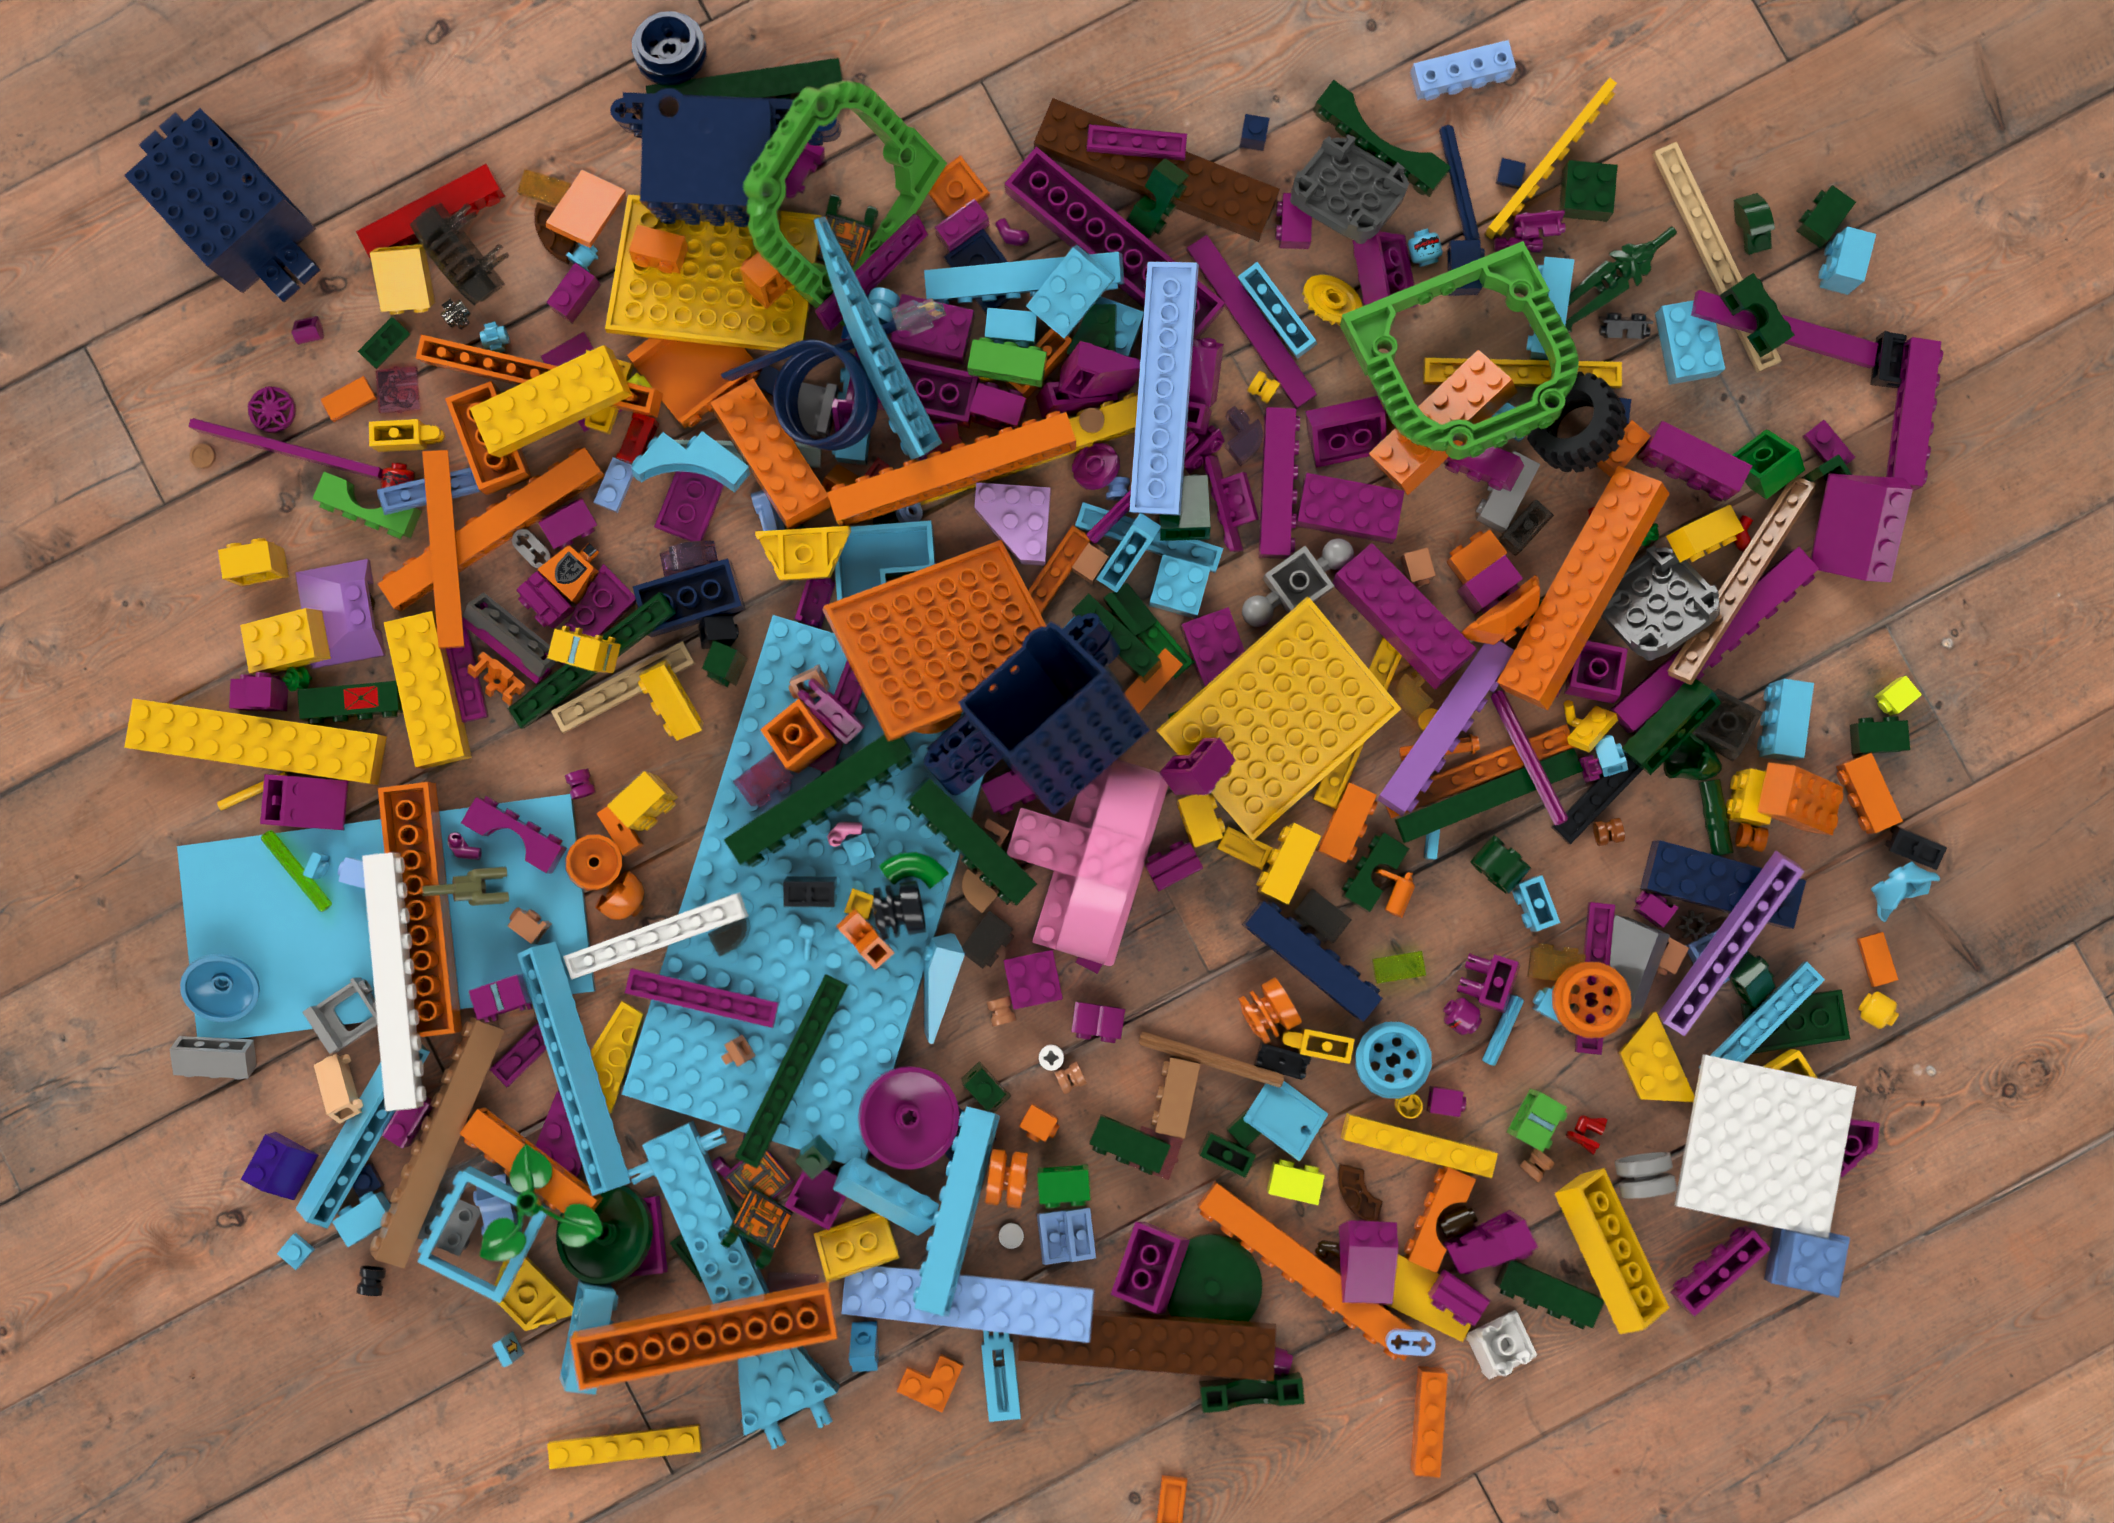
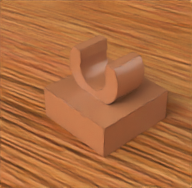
[721,1035,756,1067]

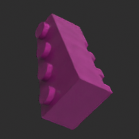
[981,771,1037,815]

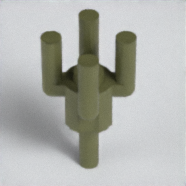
[422,867,509,906]

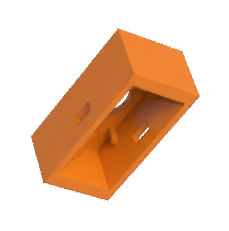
[596,806,644,856]

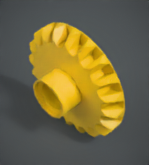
[1302,274,1363,326]

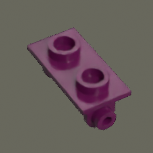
[1512,210,1566,239]
[1184,425,1225,475]

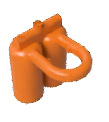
[1374,868,1415,918]

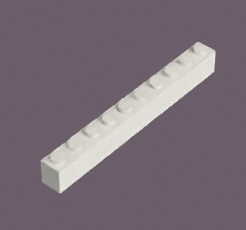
[362,853,426,1111]

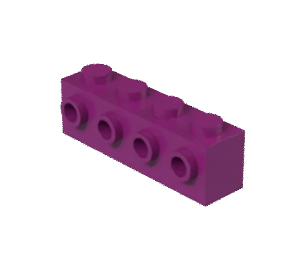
[1670,1226,1771,1317]

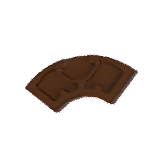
[535,202,577,265]
[1337,1163,1383,1222]

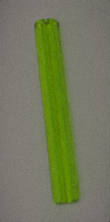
[261,830,332,912]

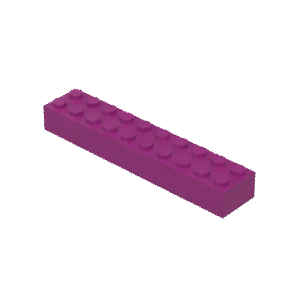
[1004,147,1225,339]

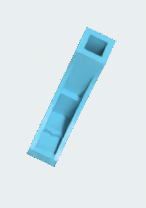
[631,431,750,493]

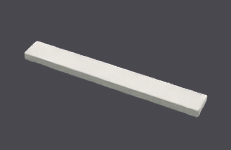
[563,893,748,980]

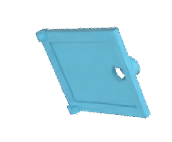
[1243,1071,1328,1161]

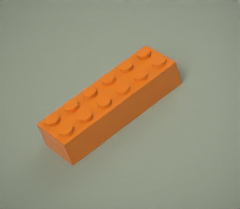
[1369,350,1517,495]
[710,378,831,529]

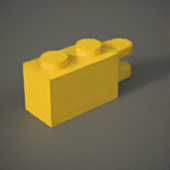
[369,419,445,452]
[1280,1028,1355,1064]

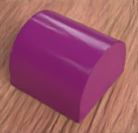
[291,316,324,345]

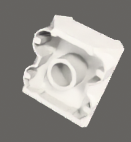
[1466,1310,1537,1380]

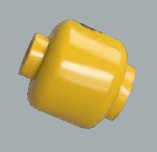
[1858,991,1899,1029]

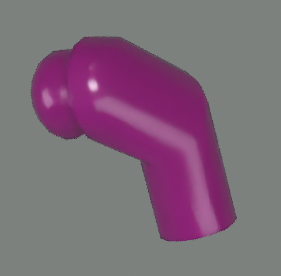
[995,218,1029,246]
[448,832,482,860]

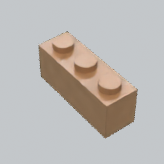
[1151,1056,1200,1139]

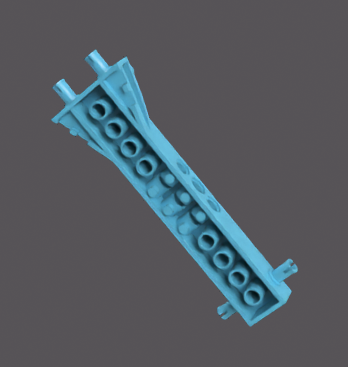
[628,1121,840,1449]

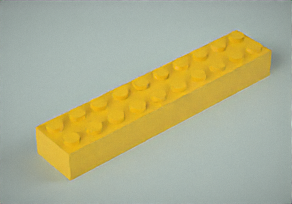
[124,699,387,785]

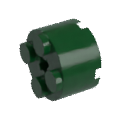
[1470,835,1531,894]

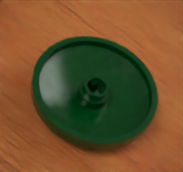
[556,1185,653,1285]
[1167,1233,1262,1321]

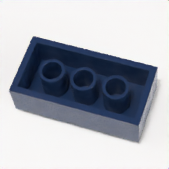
[632,558,746,638]

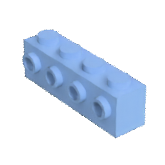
[1410,40,1516,100]

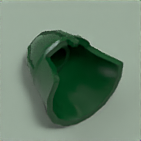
[1663,733,1722,780]

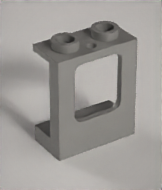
[303,977,378,1054]

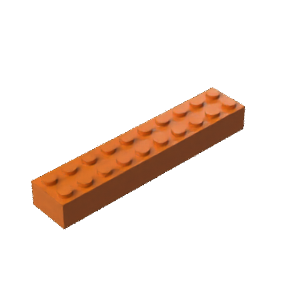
[827,411,1076,526]
[1497,466,1669,711]
[378,782,462,1037]
[570,1281,838,1391]

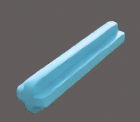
[1482,995,1524,1066]

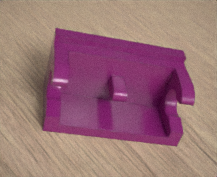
[795,578,836,629]

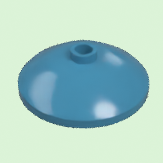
[180,954,260,1022]

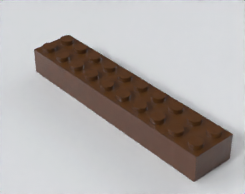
[1034,98,1280,242]
[1018,1310,1276,1381]

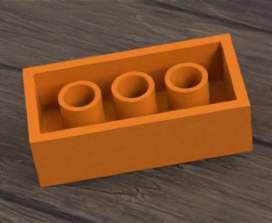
[445,381,532,495]
[1758,762,1843,836]

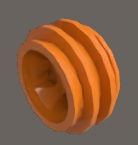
[1552,962,1631,1038]

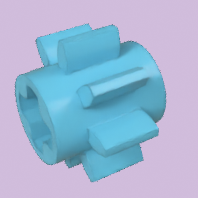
[480,321,510,353]

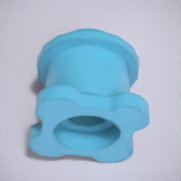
[566,243,599,273]

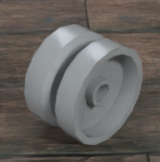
[1615,1152,1677,1199]

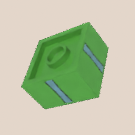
[1507,1089,1567,1152]

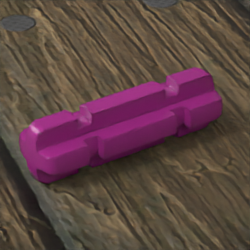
[1494,238,1543,252]

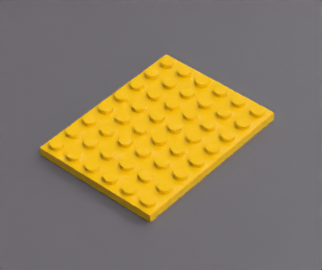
[605,194,822,351]
[1156,597,1401,841]

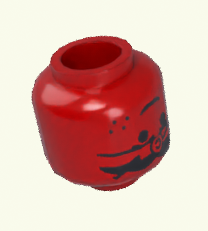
[381,463,415,489]

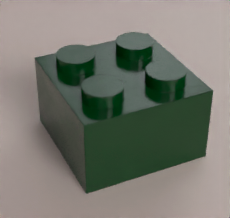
[1559,160,1618,222]

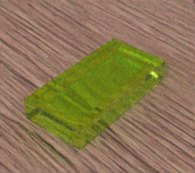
[1372,951,1426,984]

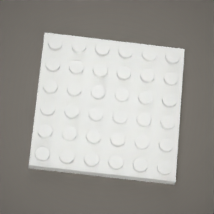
[1674,1054,1856,1238]

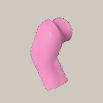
[827,821,862,847]

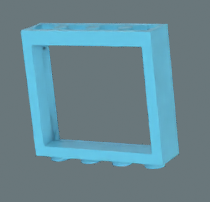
[417,1166,551,1303]

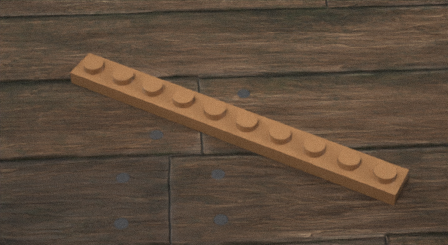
[1668,477,1817,685]

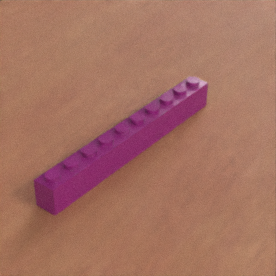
[1609,547,1819,733]

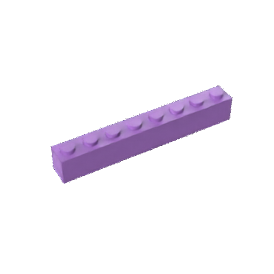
[1377,641,1514,817]
[1658,850,1804,1036]

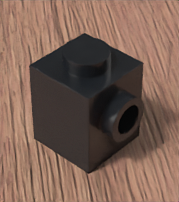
[698,615,739,649]

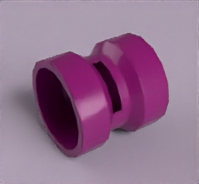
[565,768,596,800]

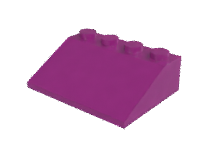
[1810,474,1913,582]

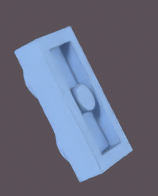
[594,457,633,513]

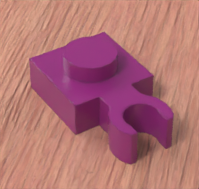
[1579,755,1602,783]

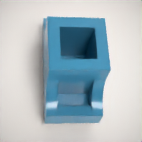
[849,1321,879,1372]

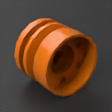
[1238,977,1302,1044]

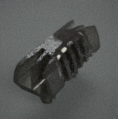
[410,203,509,306]

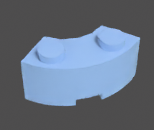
[473,1174,522,1236]

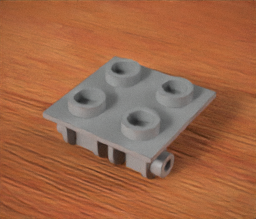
[417,1190,481,1257]

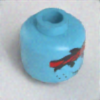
[1408,229,1443,267]

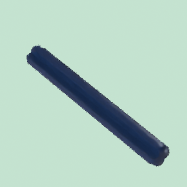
[1439,125,1480,240]

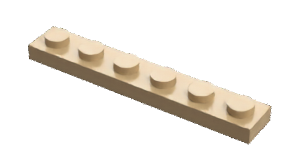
[551,641,695,733]

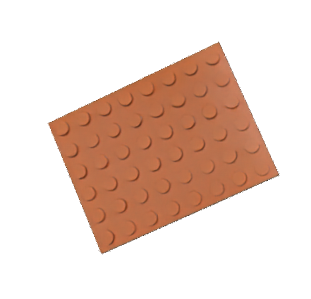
[822,540,1046,741]

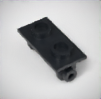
[1599,312,1653,339]

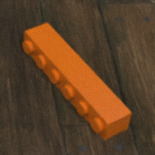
[459,1107,603,1218]

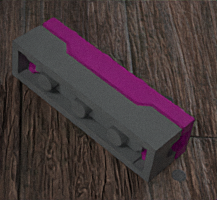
[462,592,556,684]

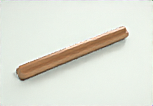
[1139,1032,1284,1087]

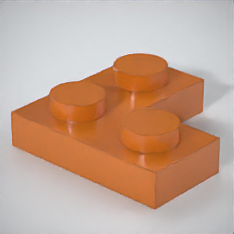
[896,1354,964,1413]

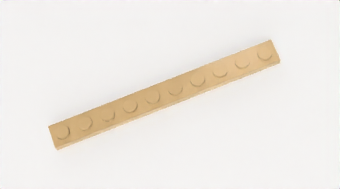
[1652,142,1782,373]

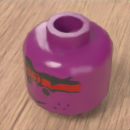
[1443,998,1482,1035]

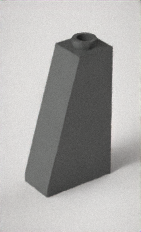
[1606,915,1670,1021]

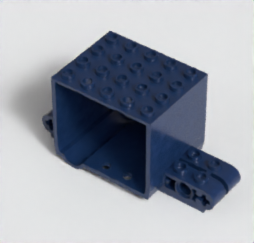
[610,88,842,227]
[124,108,321,303]
[924,613,1149,815]

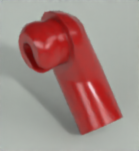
[1734,515,1753,552]

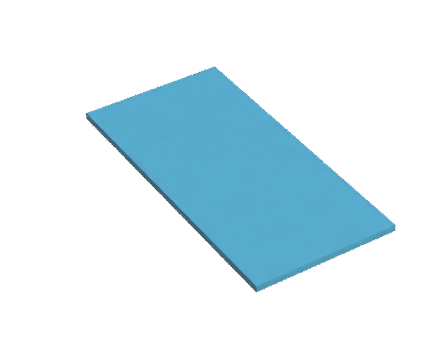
[177,794,596,1039]

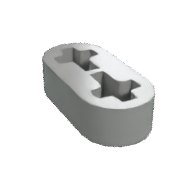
[512,529,553,569]

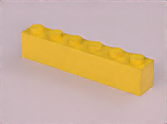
[1341,1113,1498,1178]

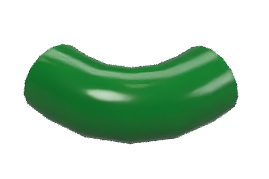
[879,852,949,889]

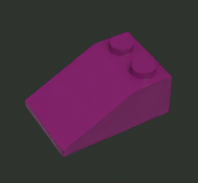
[1339,1220,1398,1304]

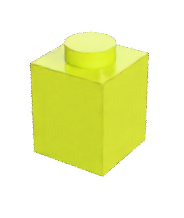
[1874,676,1922,716]

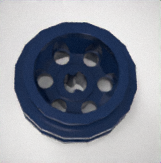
[632,11,707,85]

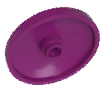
[858,1066,959,1169]

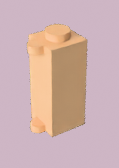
[314,1054,363,1124]

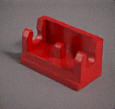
[616,412,660,465]

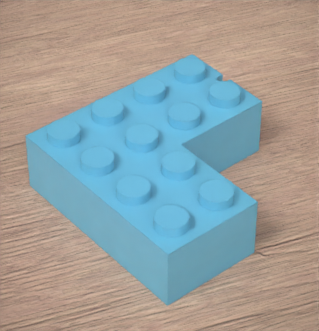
[835,520,936,601]

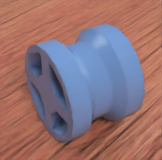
[1106,477,1130,501]

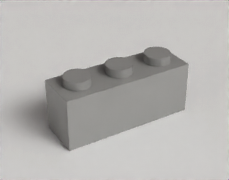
[1476,451,1540,533]
[170,1036,257,1080]

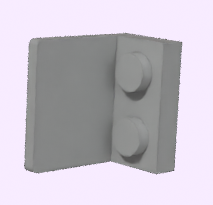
[798,382,840,438]

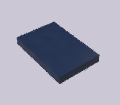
[944,229,1011,316]

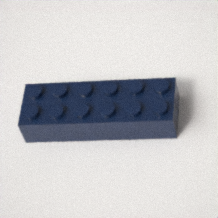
[1640,840,1806,929]
[1241,900,1383,1022]

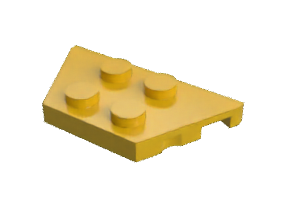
[755,526,851,581]
[1618,1011,1695,1102]
[494,1256,574,1331]

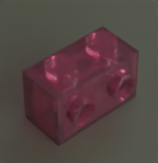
[733,751,795,807]

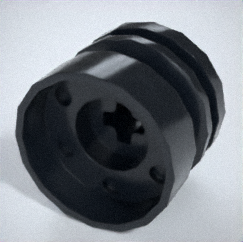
[872,880,926,940]

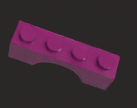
[461,796,567,874]

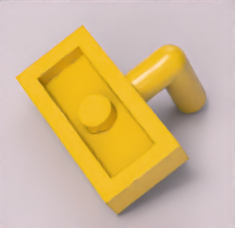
[1563,700,1618,753]

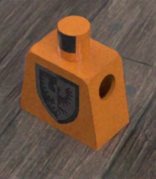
[538,542,600,604]

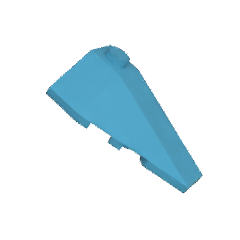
[923,933,965,1044]

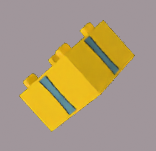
[547,626,621,673]

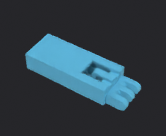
[981,1330,1021,1422]

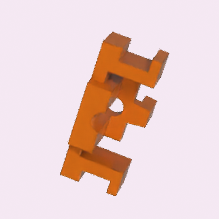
[467,652,525,706]

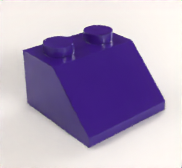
[240,1132,319,1200]

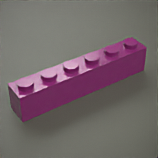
[1886,337,1943,491]
[1259,407,1300,559]

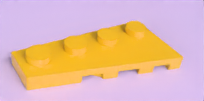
[591,1001,644,1113]

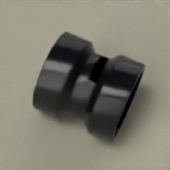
[356,1266,386,1296]

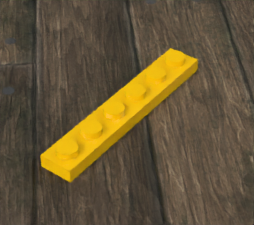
[547,1424,702,1469]

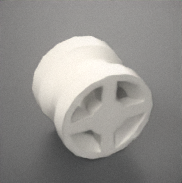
[1039,1044,1064,1071]

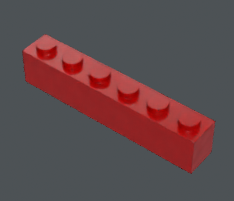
[356,164,506,259]

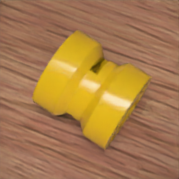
[1247,370,1281,404]
[1394,1094,1423,1119]

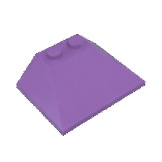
[295,559,385,669]

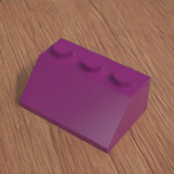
[1352,231,1418,308]
[1305,396,1387,468]

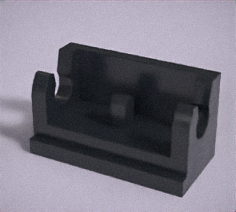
[1870,331,1907,389]
[1885,825,1947,870]
[783,876,837,907]
[1254,1042,1311,1080]

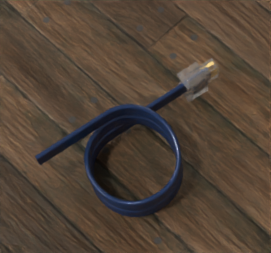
[721,298,946,451]

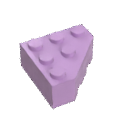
[974,483,1051,566]

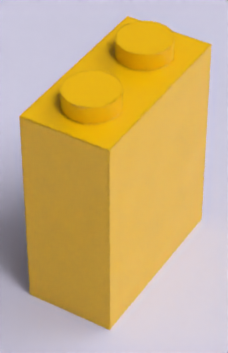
[370,244,435,315]

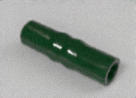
[1699,779,1734,856]

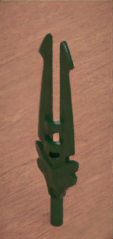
[1565,226,1677,333]

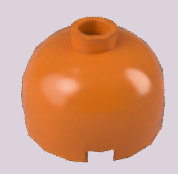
[595,870,644,920]

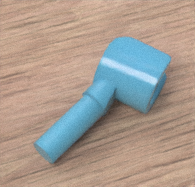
[799,923,816,961]

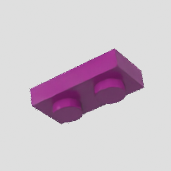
[1802,420,1856,465]

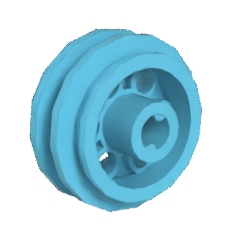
[1355,1022,1432,1099]

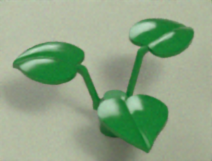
[479,1144,603,1262]

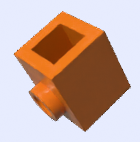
[1019,1103,1060,1143]

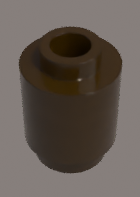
[1438,1205,1478,1239]

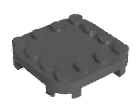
[1290,134,1410,244]
[1601,545,1720,661]

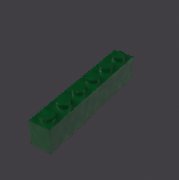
[906,778,1037,906]

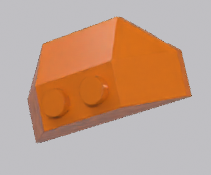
[1461,575,1540,645]

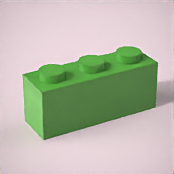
[967,338,1047,387]

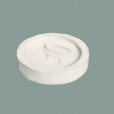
[999,1223,1024,1249]

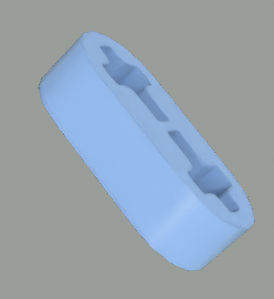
[1385,1329,1436,1356]

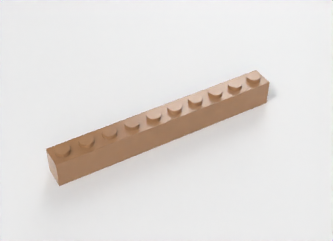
[370,1016,505,1268]

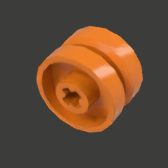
[565,835,622,891]
[985,1148,1028,1209]

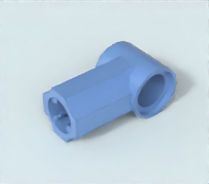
[751,490,785,531]

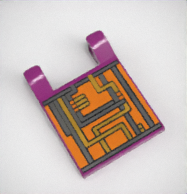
[712,1133,794,1200]

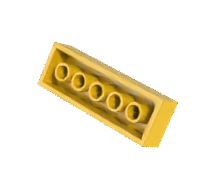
[470,345,632,458]
[383,611,472,769]
[1554,1168,1669,1334]

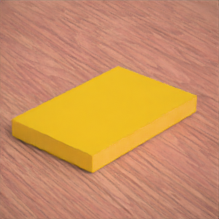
[814,1212,900,1283]

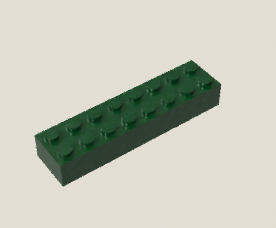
[723,734,916,868]

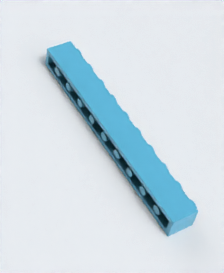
[517,942,631,1196]

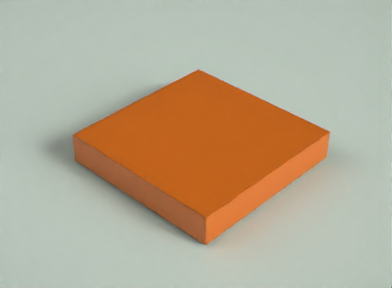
[928,155,990,218]

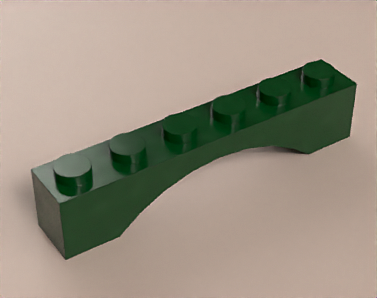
[1314,80,1451,197]

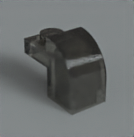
[708,897,750,957]

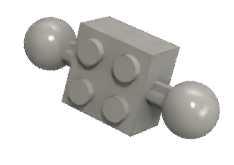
[1242,538,1354,627]

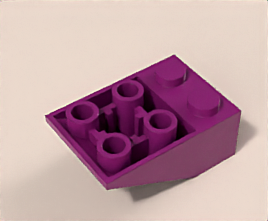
[1058,341,1140,398]
[260,774,348,830]

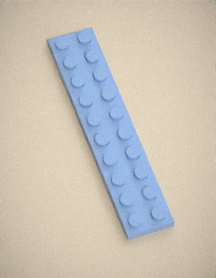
[1129,262,1199,515]
[841,1265,1095,1343]

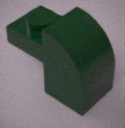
[1734,193,1775,255]

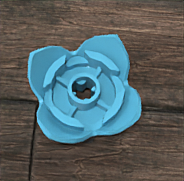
[1870,861,1940,922]

